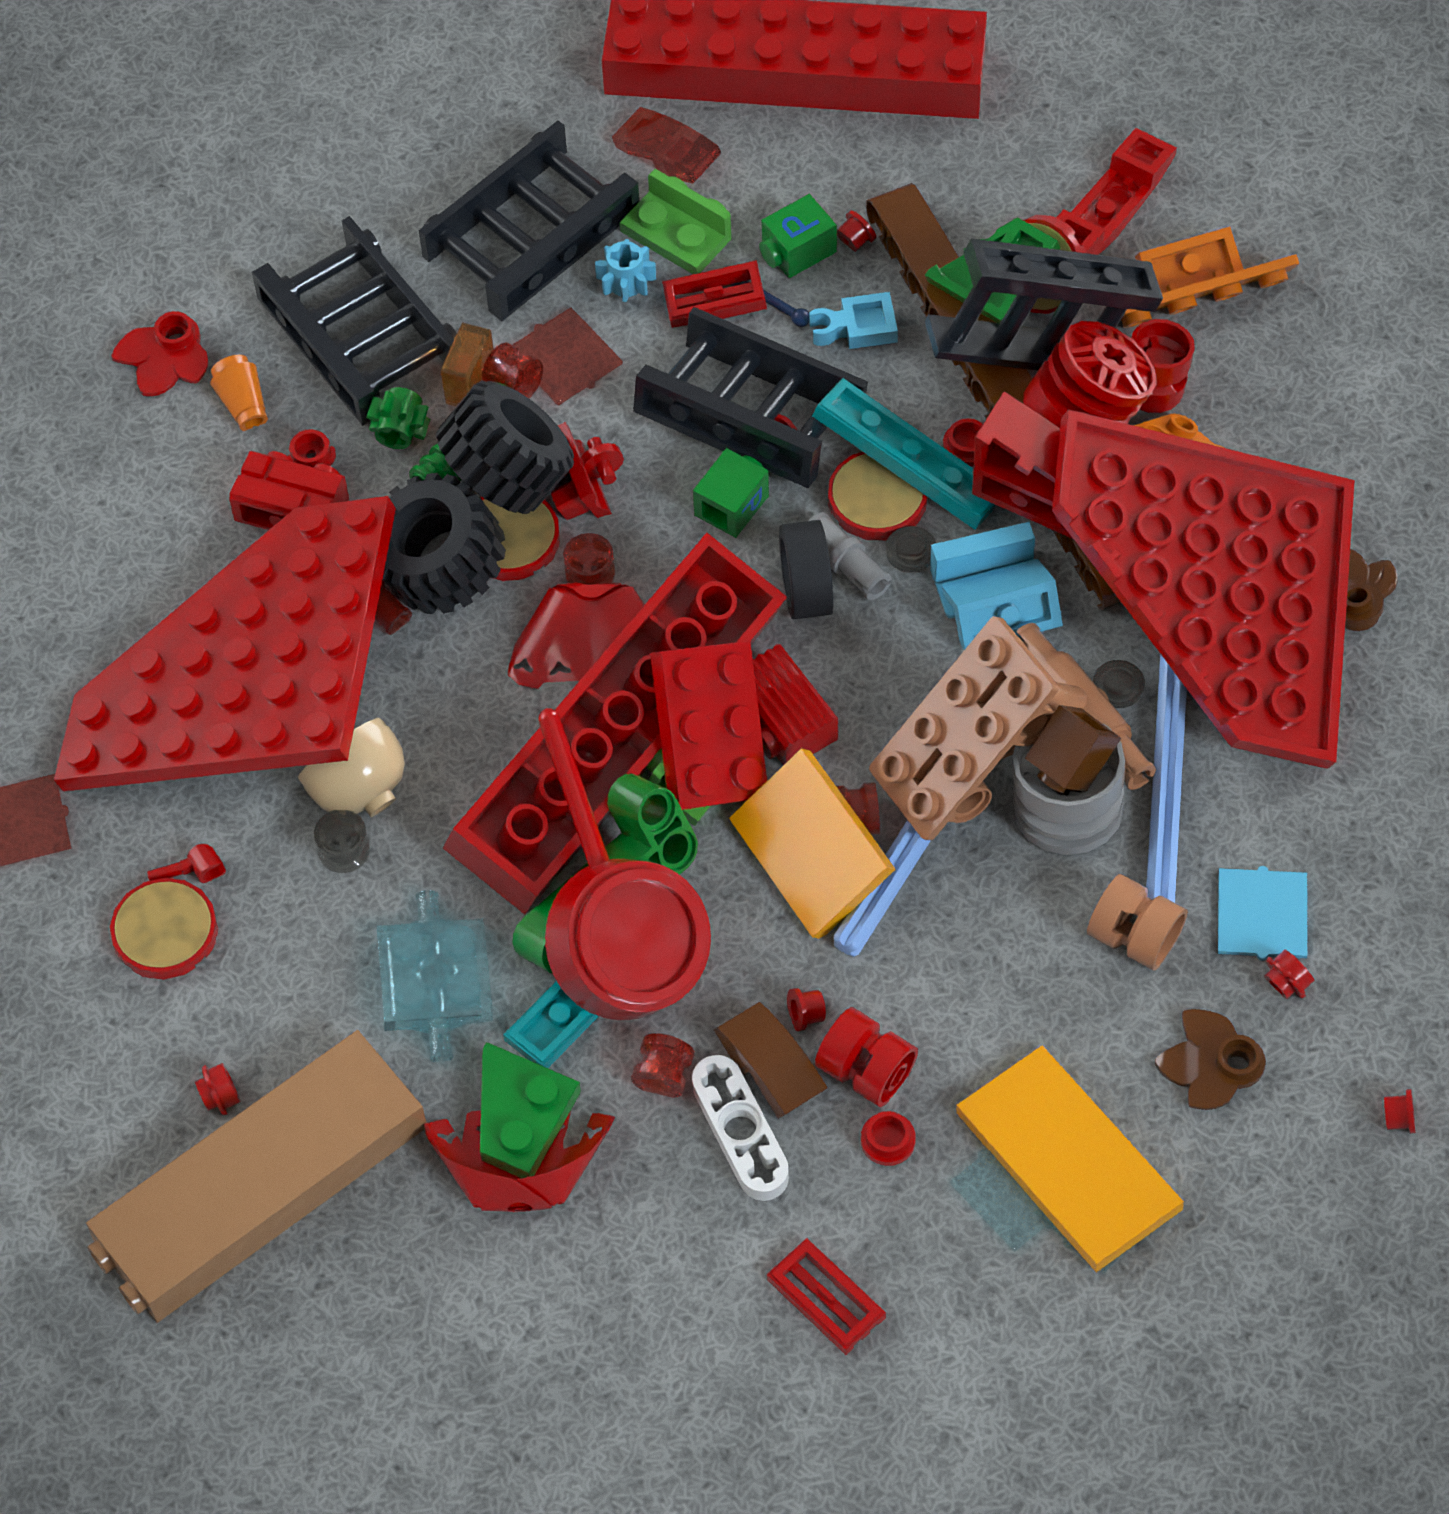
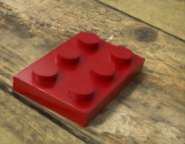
[650,641,767,810]

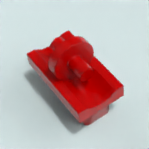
[551,422,624,520]

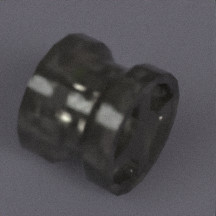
[314,810,370,873]

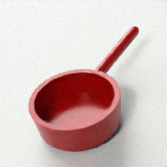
[538,708,711,1020]

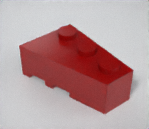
[972,392,1073,539]

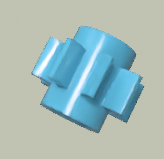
[595,239,656,302]

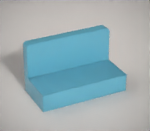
[930,522,1035,618]
[942,559,1063,650]

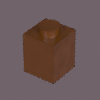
[1025,705,1121,793]

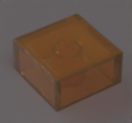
[441,322,496,406]

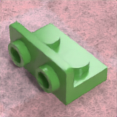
[620,169,732,274]

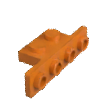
[1120,226,1300,328]

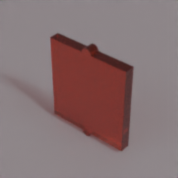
[507,307,623,406]
[0,774,72,866]

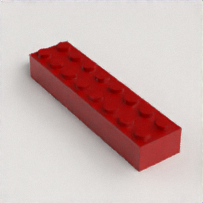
[601,0,987,119]
[443,533,787,915]

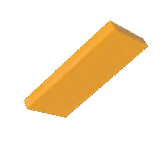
[956,1045,1184,1273]

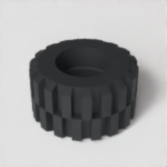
[436,381,574,514]
[382,473,506,614]

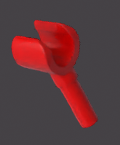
[147,843,226,883]

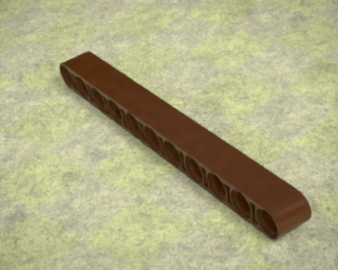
[866,183,1121,610]

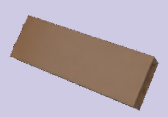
[86,1030,426,1323]

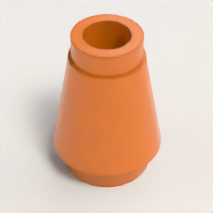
[210,354,268,431]

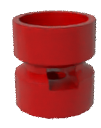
[1131,319,1195,413]
[815,1007,918,1108]

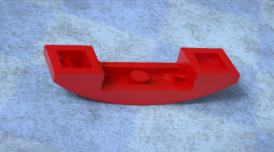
[1056,128,1177,255]

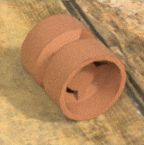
[1087,874,1188,970]

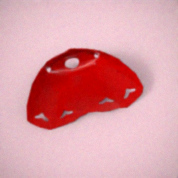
[508,582,645,689]
[424,1110,615,1212]

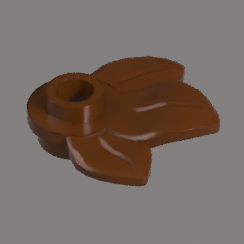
[1345,549,1398,631]
[1155,1009,1266,1110]

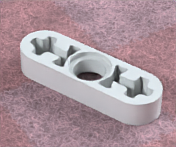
[692,1055,789,1201]

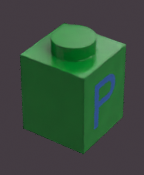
[759,193,837,278]
[693,448,769,538]

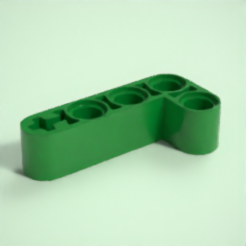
[512,773,698,974]

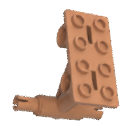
[869,616,1156,840]

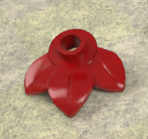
[111,311,209,397]

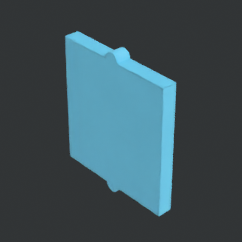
[1218,866,1307,961]

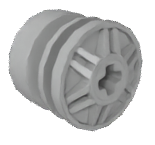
[1012,721,1125,855]

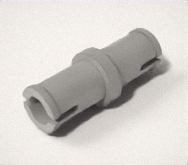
[808,512,892,600]

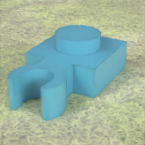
[809,292,898,349]

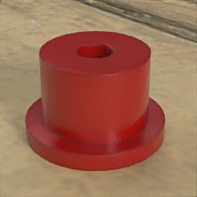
[837,210,877,252]
[787,988,826,1032]
[1384,1089,1416,1134]

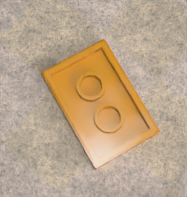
[729,748,896,939]

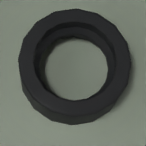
[779,520,834,619]

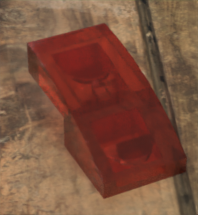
[612,107,721,184]

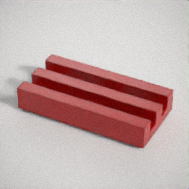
[662,260,767,328]
[767,1238,886,1355]

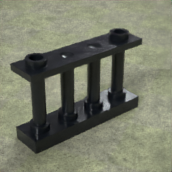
[418,120,640,322]
[252,216,462,426]
[925,238,1163,370]
[633,307,868,488]

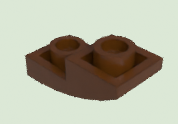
[714,1002,828,1119]

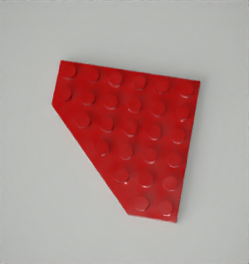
[1052,410,1355,769]
[54,496,396,792]

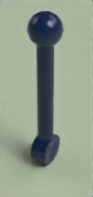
[729,280,810,327]

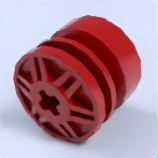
[1023,321,1157,428]

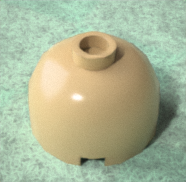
[298,718,405,817]

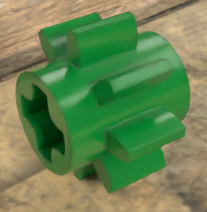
[366,387,431,449]

